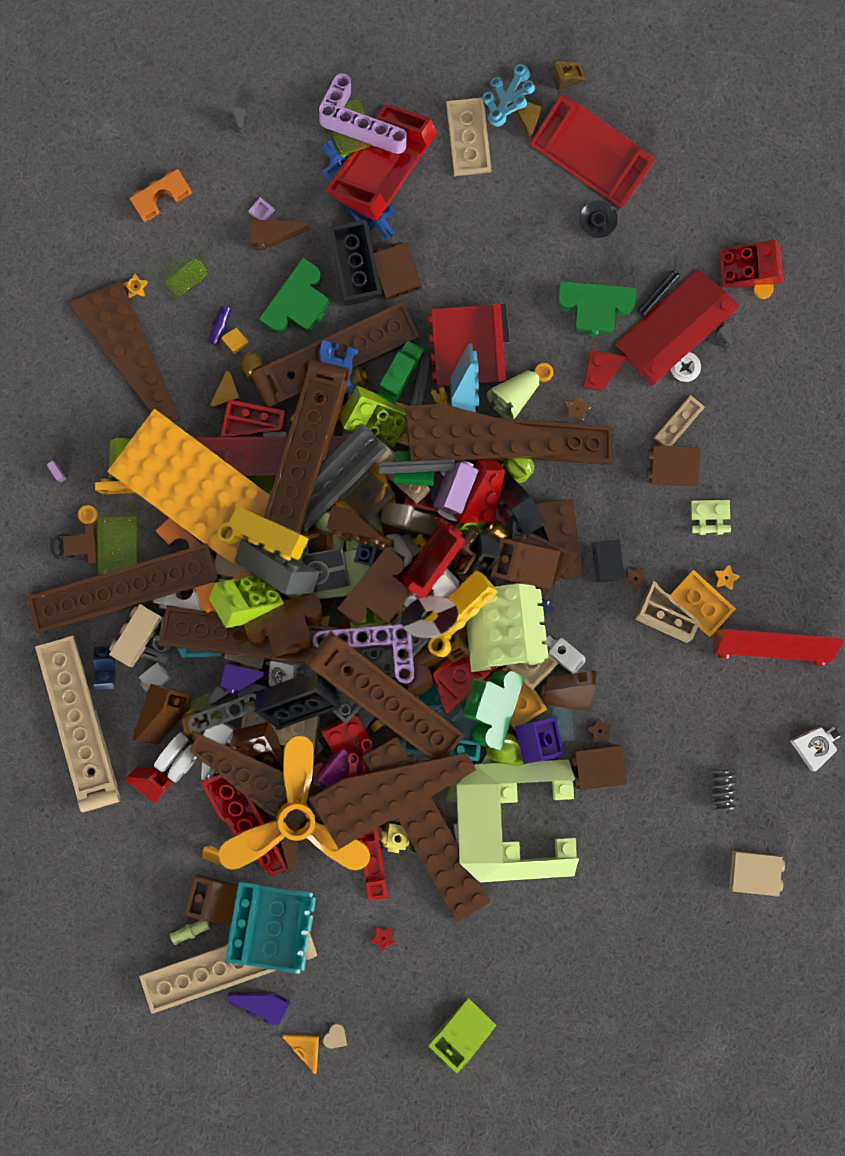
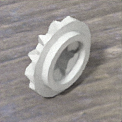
[670,352,701,382]

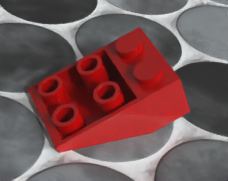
[719,239,784,288]

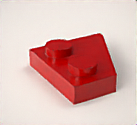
[583,350,627,391]

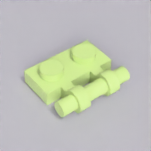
[690,500,731,535]

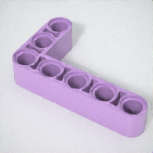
[319,73,407,154]
[313,625,414,684]

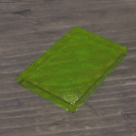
[98,517,138,575]

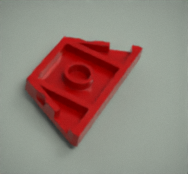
[433,655,499,715]

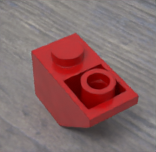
[125,766,173,804]

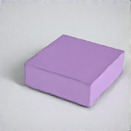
[248,197,275,220]
[47,461,67,482]

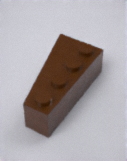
[536,499,583,579]

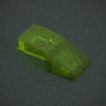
[166,258,209,297]

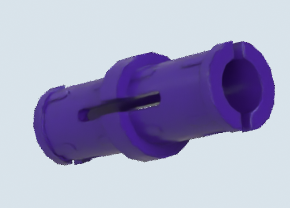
[207,306,232,346]

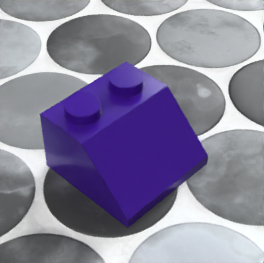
[220,664,267,694]
[515,717,564,764]

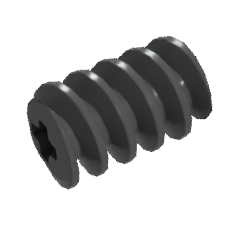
[710,770,736,810]

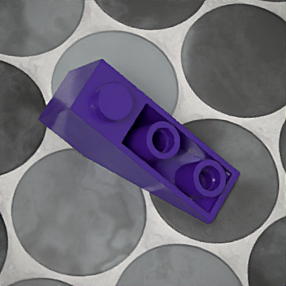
[226,992,290,1026]

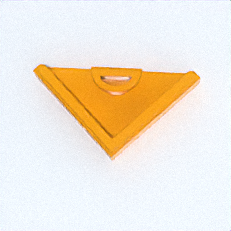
[283,1034,319,1074]

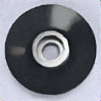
[580,200,618,238]

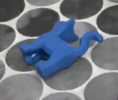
[318,340,358,393]

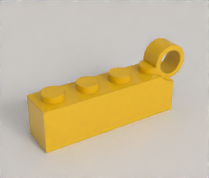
[218,506,309,561]
[424,570,498,657]

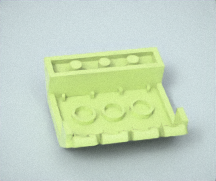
[466,584,549,672]

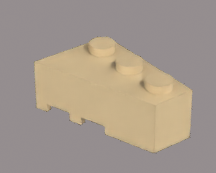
[635,581,700,643]
[109,605,162,667]

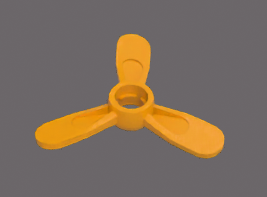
[219,735,370,870]

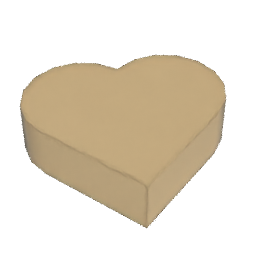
[323,1023,347,1048]

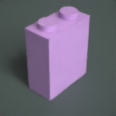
[433,461,478,514]

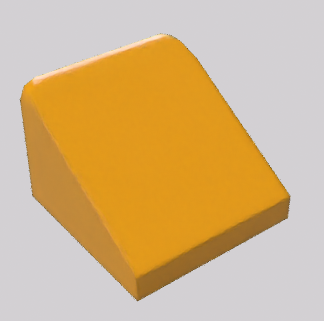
[221,328,249,354]
[202,845,221,865]

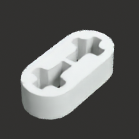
[384,534,412,568]

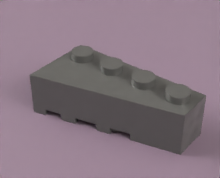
[235,539,320,594]

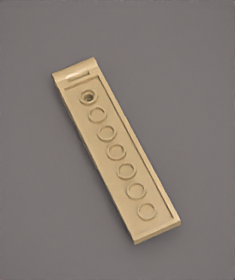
[35,636,120,813]
[139,932,317,1014]

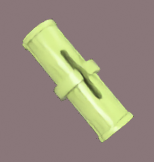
[170,920,211,945]

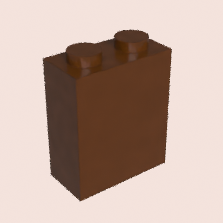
[374,242,422,301]
[646,445,701,486]
[571,745,627,790]

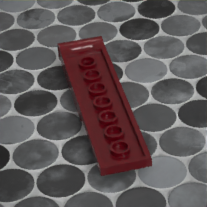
[193,436,348,476]

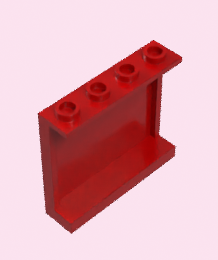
[428,304,506,386]
[397,515,466,599]

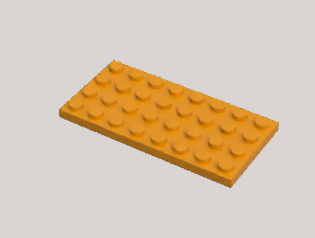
[108,409,270,565]

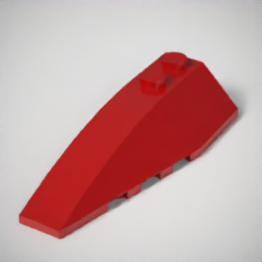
[201,772,288,877]

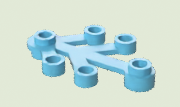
[482,64,535,126]

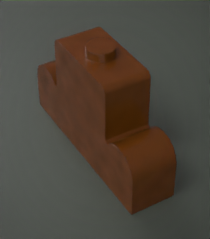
[337,547,411,624]
[244,591,323,657]
[379,621,445,697]

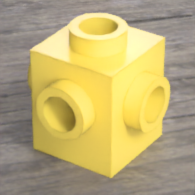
[381,824,410,853]

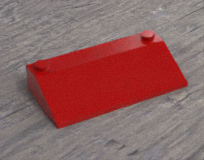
[530,94,657,209]
[325,103,437,221]
[614,269,739,387]
[713,629,844,666]

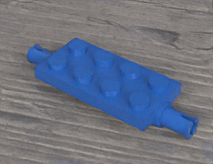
[322,140,395,240]

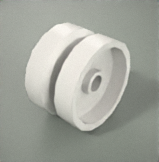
[154,732,197,783]

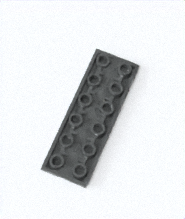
[302,424,388,532]
[332,613,429,724]

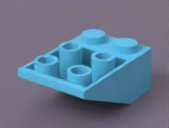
[450,344,479,412]

